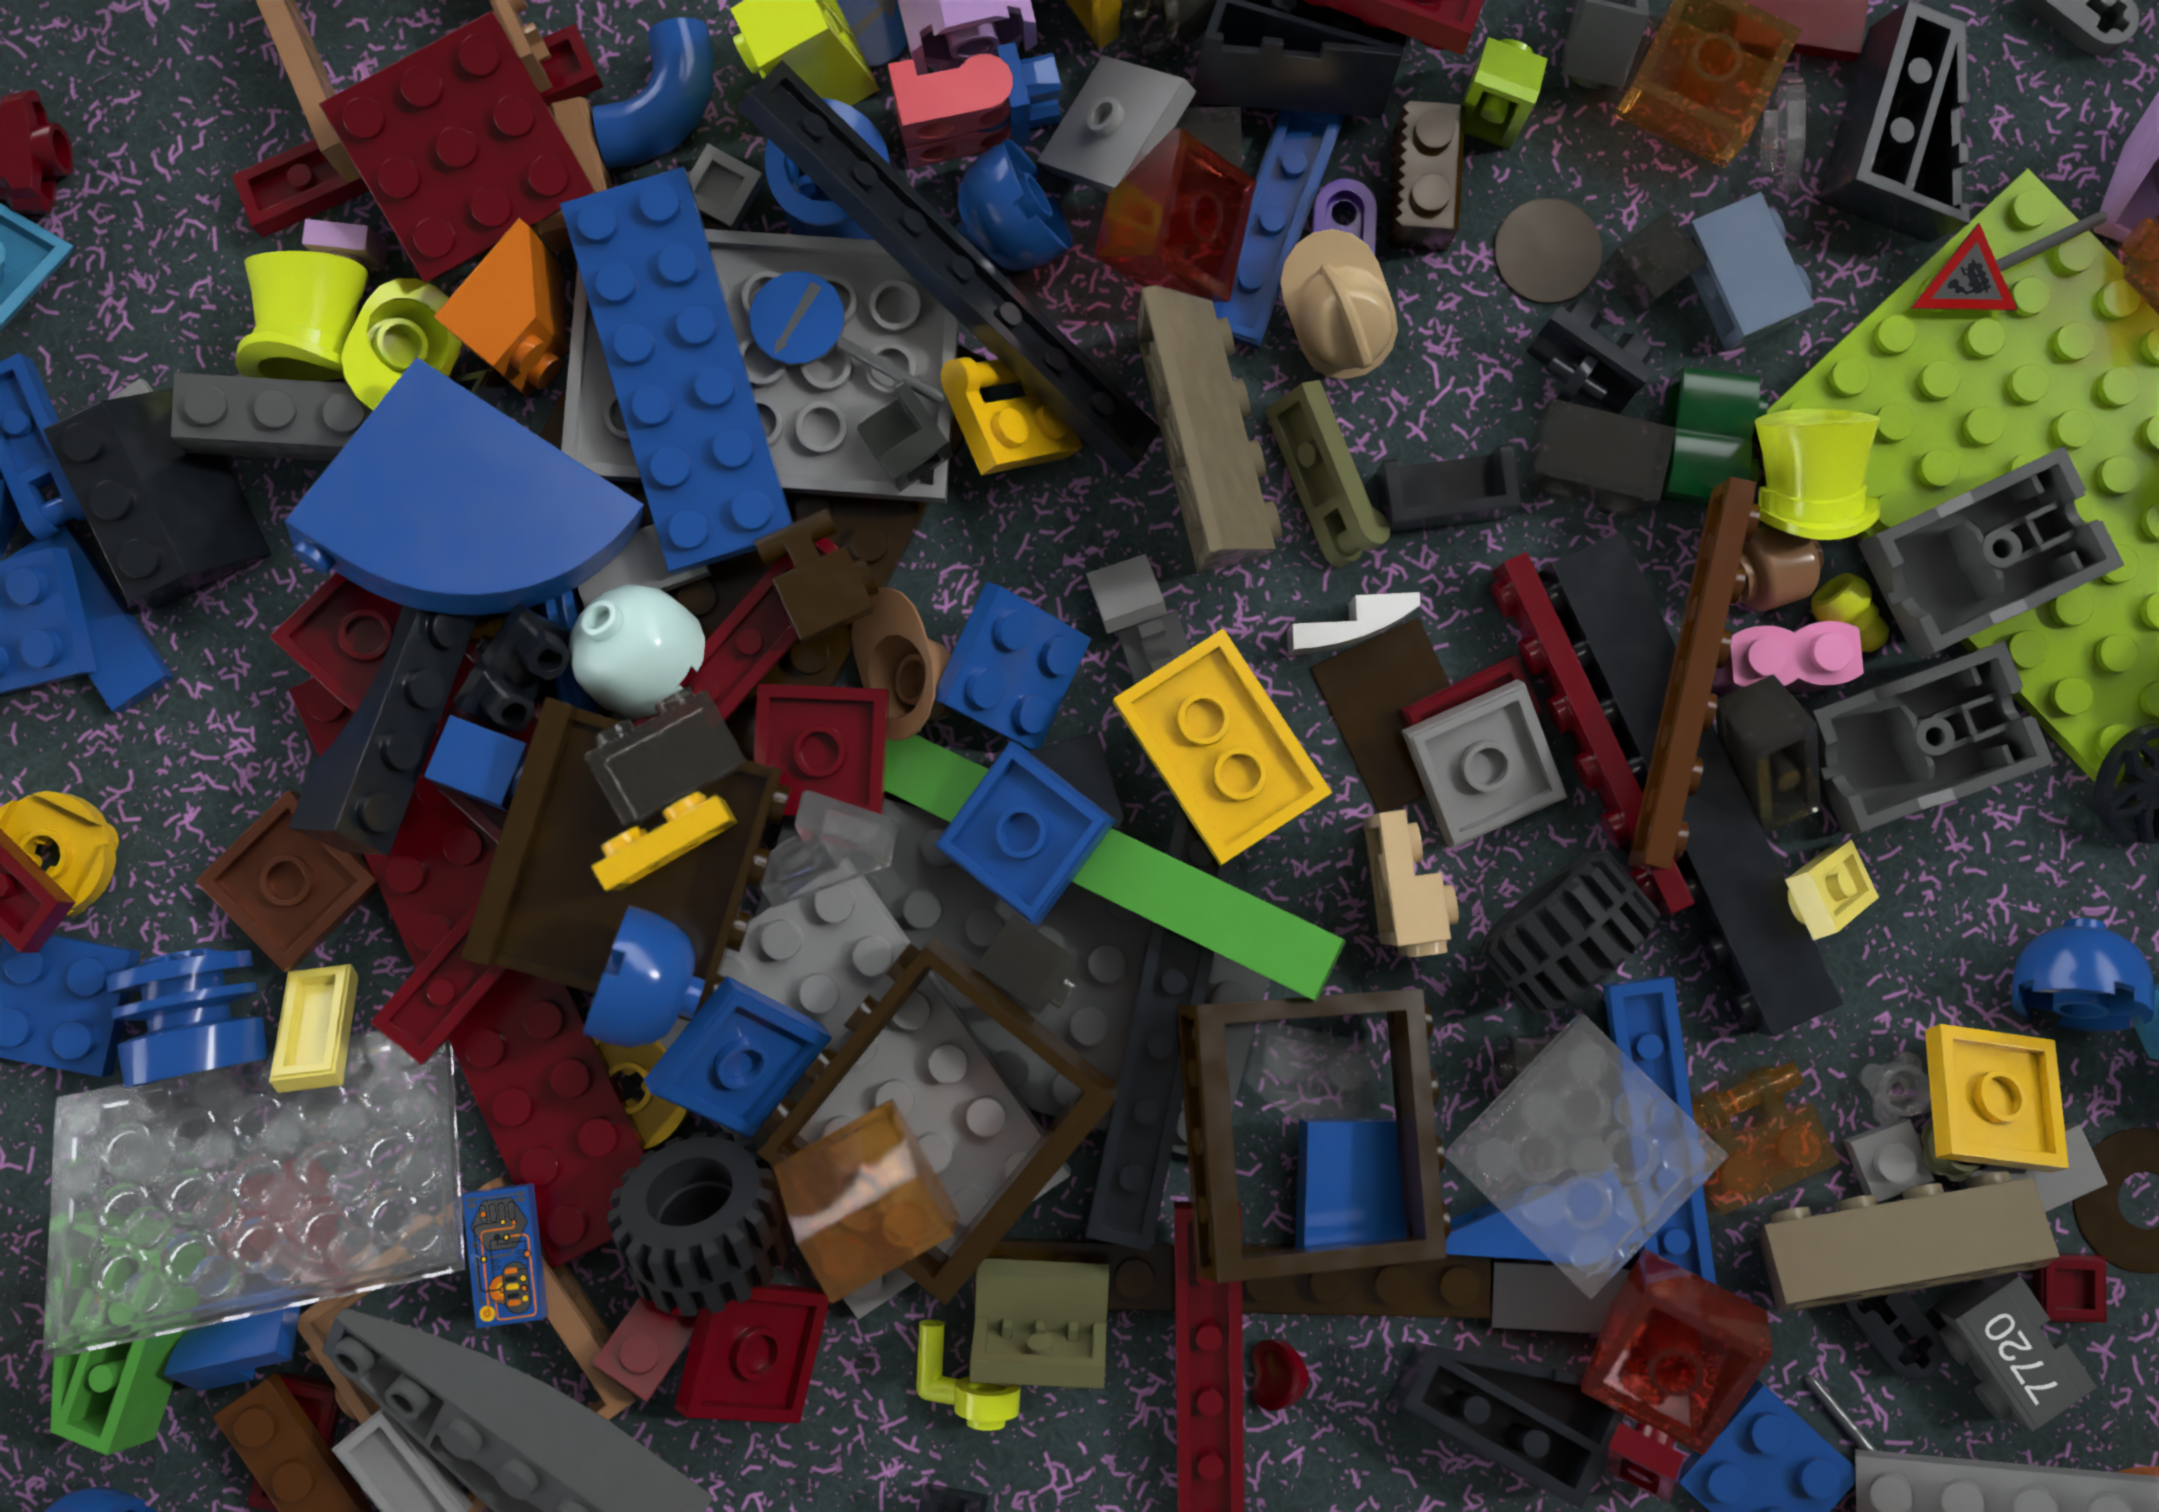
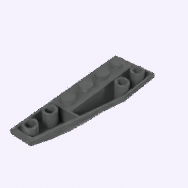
[322,1308,714,1512]

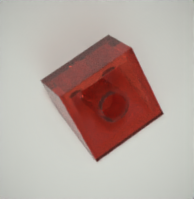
[1094,128,1257,302]
[1581,1249,1773,1455]

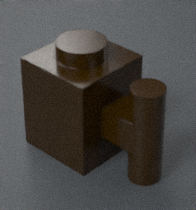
[754,509,879,646]

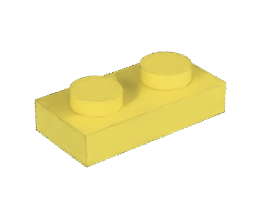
[1785,839,1879,940]

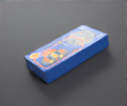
[462,1183,548,1328]

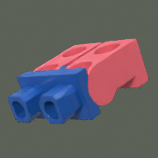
[888,42,1062,169]

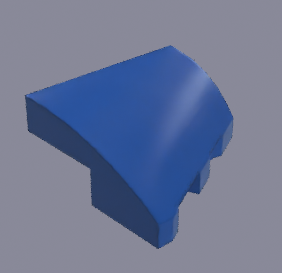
[164,1276,321,1391]

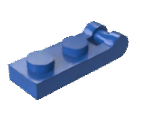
[0,352,87,541]

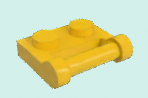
[941,357,1083,476]

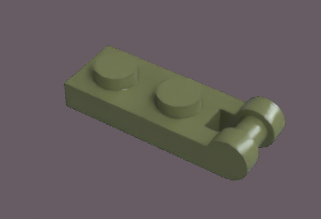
[1264,380,1390,568]

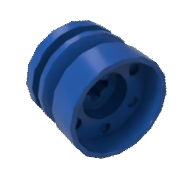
[106,948,270,1088]

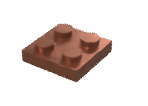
[195,790,378,972]

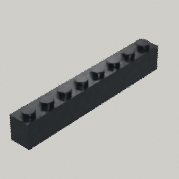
[1539,531,1844,1036]

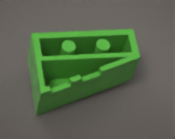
[50,1210,218,1455]

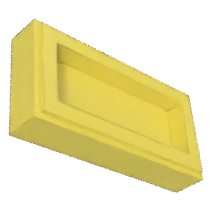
[269,964,358,1093]

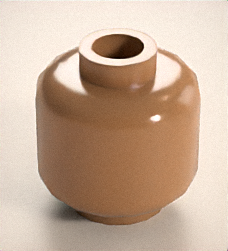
[1738,525,1824,612]

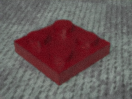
[753,684,890,820]
[674,1283,831,1424]

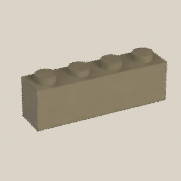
[1758,1171,2060,1314]

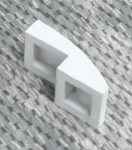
[1287,592,1421,657]

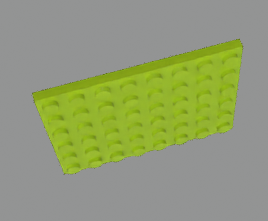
[1767,168,2159,787]

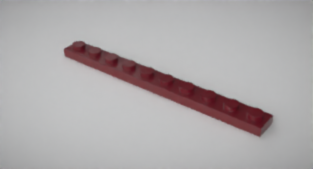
[370,537,853,1065]

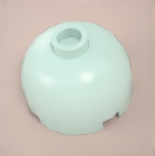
[568,584,705,720]

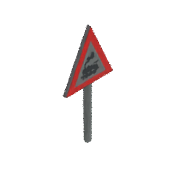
[1909,211,2108,311]

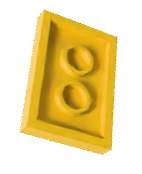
[1113,628,1333,866]

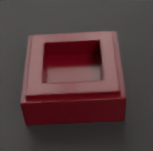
[2033,1253,2107,1323]

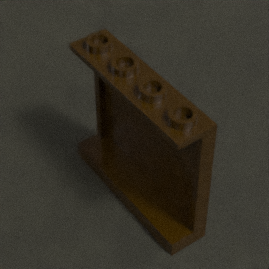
[461,697,791,1021]

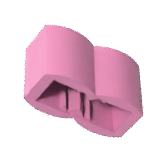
[1712,621,1864,697]

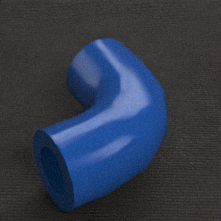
[593,17,714,170]

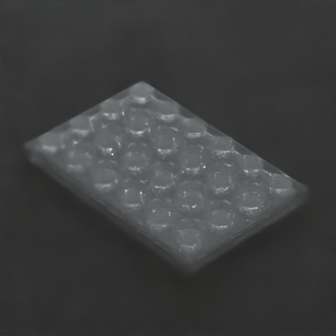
[43,1031,465,1358]

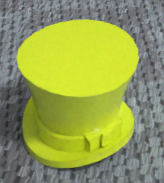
[235,251,369,381]
[1754,409,1881,540]

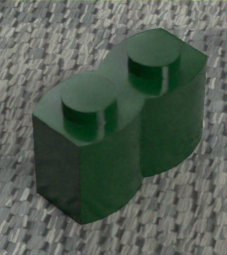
[1655,367,1768,506]

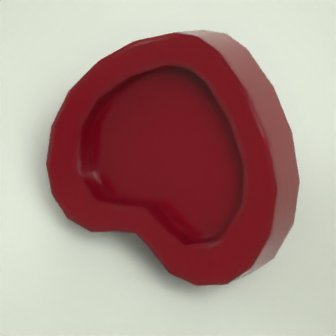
[1252,1339,1309,1411]

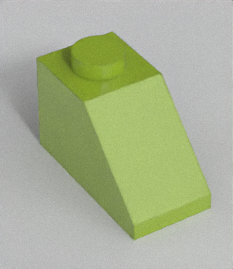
[1461,37,1548,149]

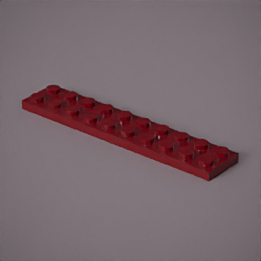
[288,677,649,1269]

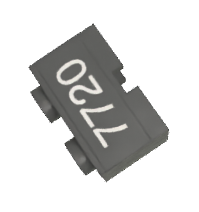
[1931,1273,2097,1432]

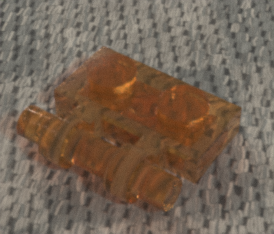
[1692,1061,1840,1215]

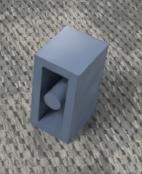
[1675,192,1814,352]

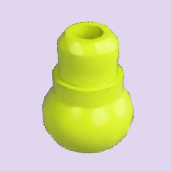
[1811,573,1889,653]

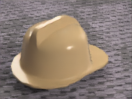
[1280,229,1398,379]

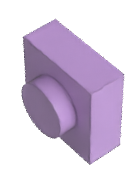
[302,219,388,269]

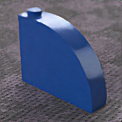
[285,357,644,615]

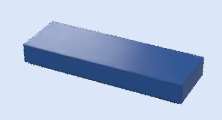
[10,522,174,713]

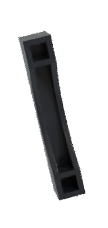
[289,605,479,855]

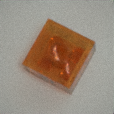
[1613,0,1802,168]

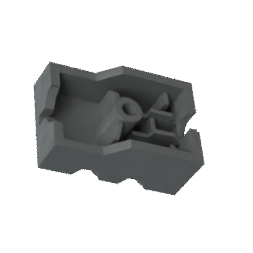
[1857,446,2124,659]
[1796,641,2054,834]

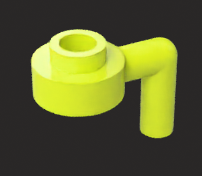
[916,1319,1020,1431]

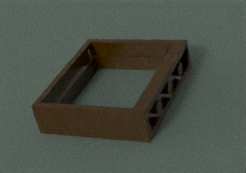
[757,936,1118,1305]
[1177,989,1451,1283]

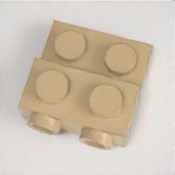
[1363,810,1459,957]

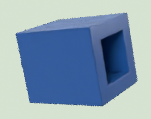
[424,715,529,812]

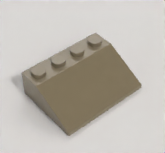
[1135,285,1282,574]

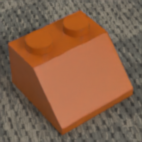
[434,218,567,397]

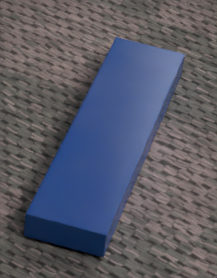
[1210,110,1345,350]

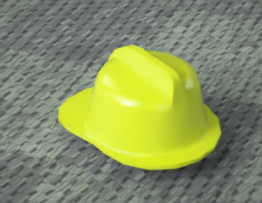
[341,278,463,410]

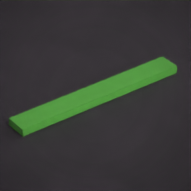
[885,734,1346,1002]

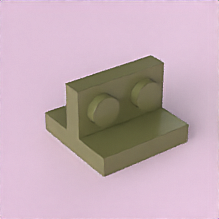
[970,1258,1109,1389]

